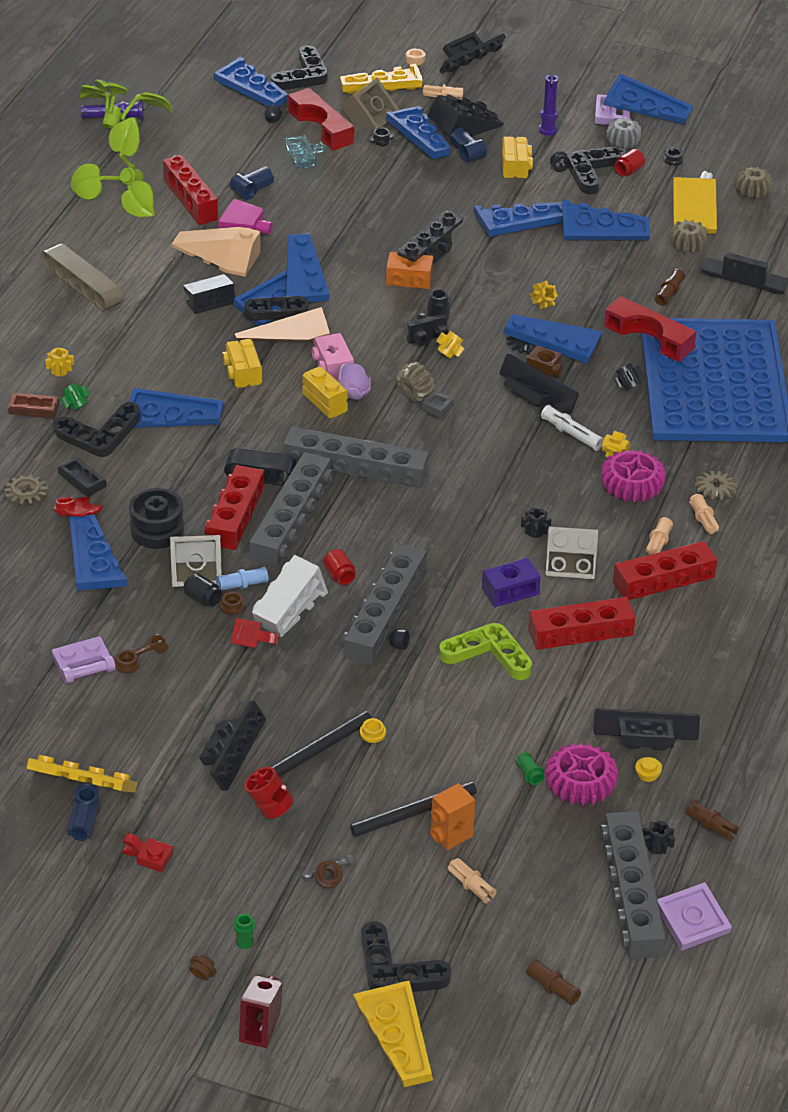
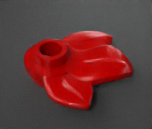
[54,497,103,517]

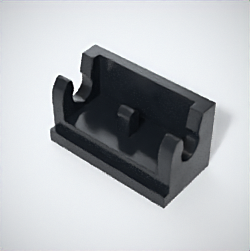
[183,274,235,314]

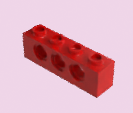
[163,155,218,225]
[204,465,264,550]
[613,541,717,600]
[528,597,636,650]

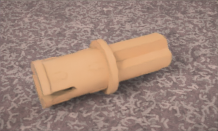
[423,84,463,99]
[689,494,719,535]
[646,517,673,555]
[448,858,497,904]

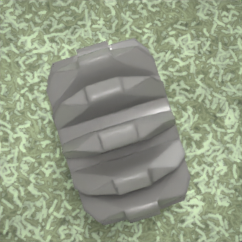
[606,117,642,149]

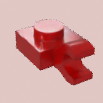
[231,618,279,648]
[123,833,174,873]

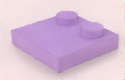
[657,882,732,951]

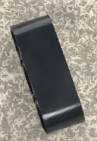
[224,448,297,486]

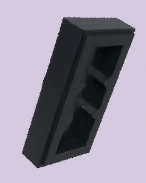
[58,457,107,497]

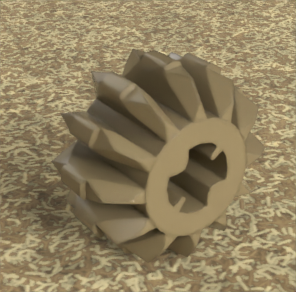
[736,166,771,199]
[670,219,707,253]
[396,362,435,402]

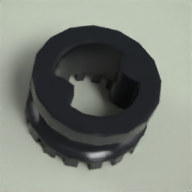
[664,147,684,166]
[550,151,570,172]

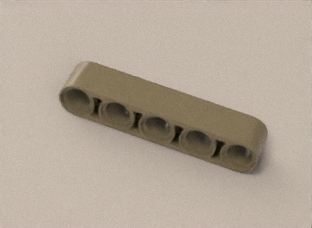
[41,243,124,310]

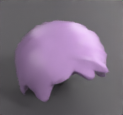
[337,363,371,400]

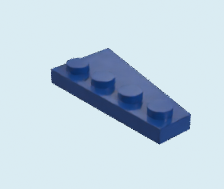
[603,74,693,124]
[286,233,330,302]
[233,270,287,326]
[125,388,225,428]
[70,515,127,591]

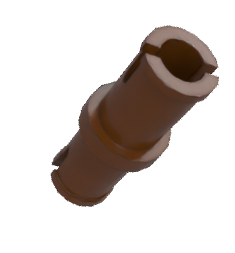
[655,269,685,306]
[685,800,739,842]
[526,959,581,1005]

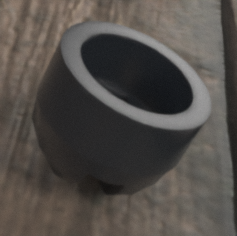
[264,105,282,123]
[389,629,410,650]

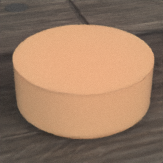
[405,49,425,65]

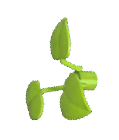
[80,79,173,129]
[71,117,155,217]

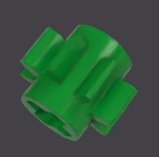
[60,382,91,411]

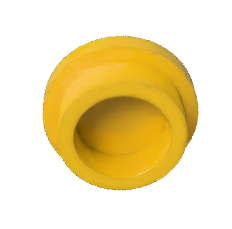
[360,718,386,743]
[635,757,662,782]

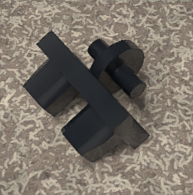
[407,313,449,347]

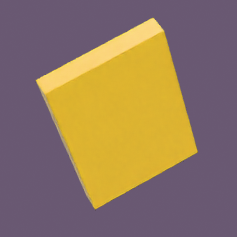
[673,177,717,234]

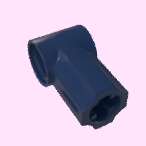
[450,127,487,162]
[229,166,274,200]
[67,783,100,841]

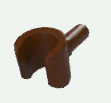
[133,634,168,656]

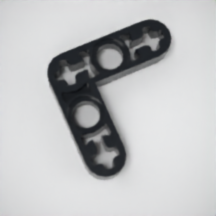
[271,46,328,90]
[568,146,626,194]
[53,402,141,457]
[361,921,451,992]

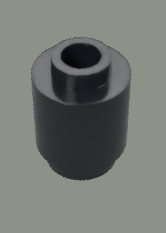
[427,289,450,320]
[184,573,222,607]

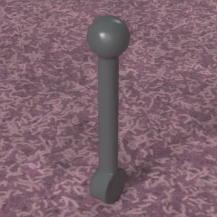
[302,855,356,881]

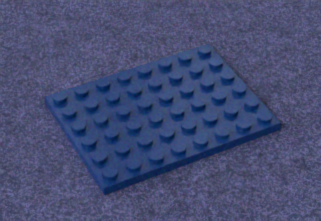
[641,318,788,443]

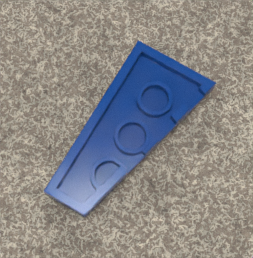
[214,57,288,107]
[386,106,451,159]
[562,199,650,241]
[474,202,563,237]
[503,314,603,364]

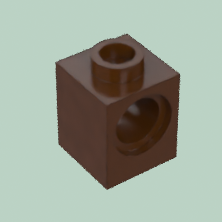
[526,345,563,379]

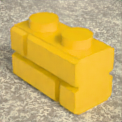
[502,137,533,178]
[222,339,262,388]
[302,366,348,419]

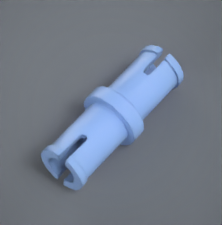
[216,567,269,591]

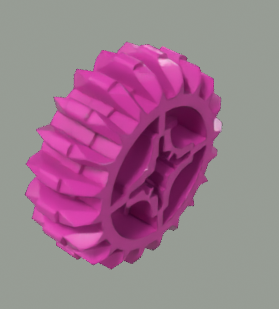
[601,449,666,503]
[545,741,618,807]

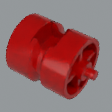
[244,767,293,819]

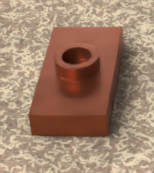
[8,393,59,418]

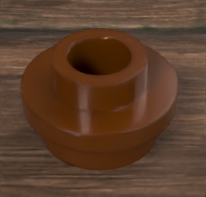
[220,592,245,615]
[114,650,140,673]
[315,861,343,889]
[189,955,217,981]

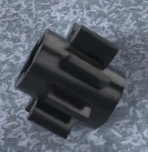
[614,363,643,391]
[521,508,552,538]
[642,821,675,854]

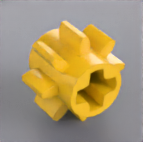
[529,281,558,310]
[436,331,465,359]
[45,348,74,376]
[602,431,630,458]

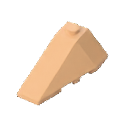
[172,227,261,277]
[235,307,330,342]

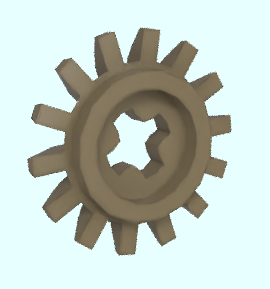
[694,470,738,500]
[4,475,48,505]

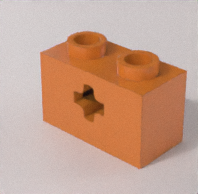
[386,252,433,289]
[430,783,475,851]

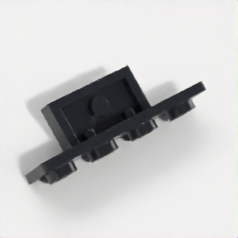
[439,32,506,74]
[397,211,463,264]
[701,252,788,294]
[500,354,579,413]
[199,701,266,791]
[593,708,700,750]

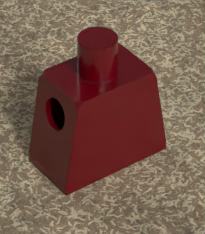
[239,976,282,1048]

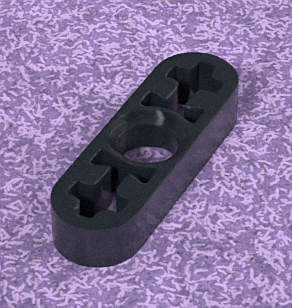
[244,296,309,321]

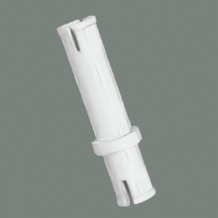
[541,405,604,451]

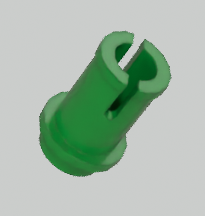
[515,752,544,785]
[233,913,256,949]

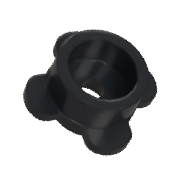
[370,127,394,146]

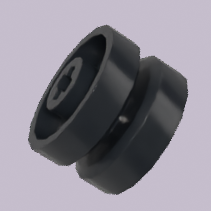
[129,488,184,549]

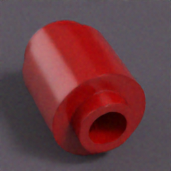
[615,149,645,176]
[323,549,356,585]

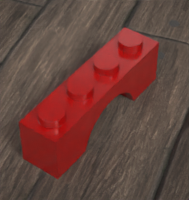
[288,88,355,151]
[604,296,696,362]

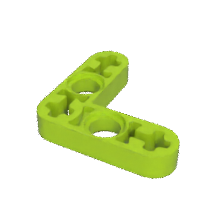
[439,623,532,680]

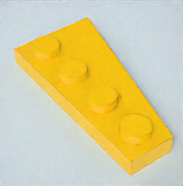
[340,64,422,94]
[26,755,138,792]
[353,981,433,1087]

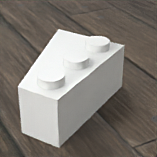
[252,555,328,637]

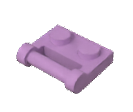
[595,94,630,126]
[52,636,116,684]

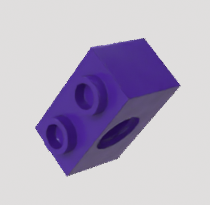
[482,558,541,608]

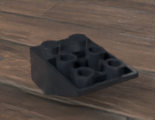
[427,94,504,136]

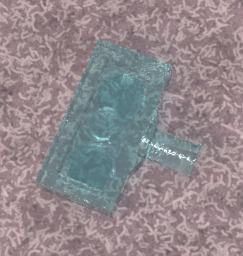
[285,135,326,168]

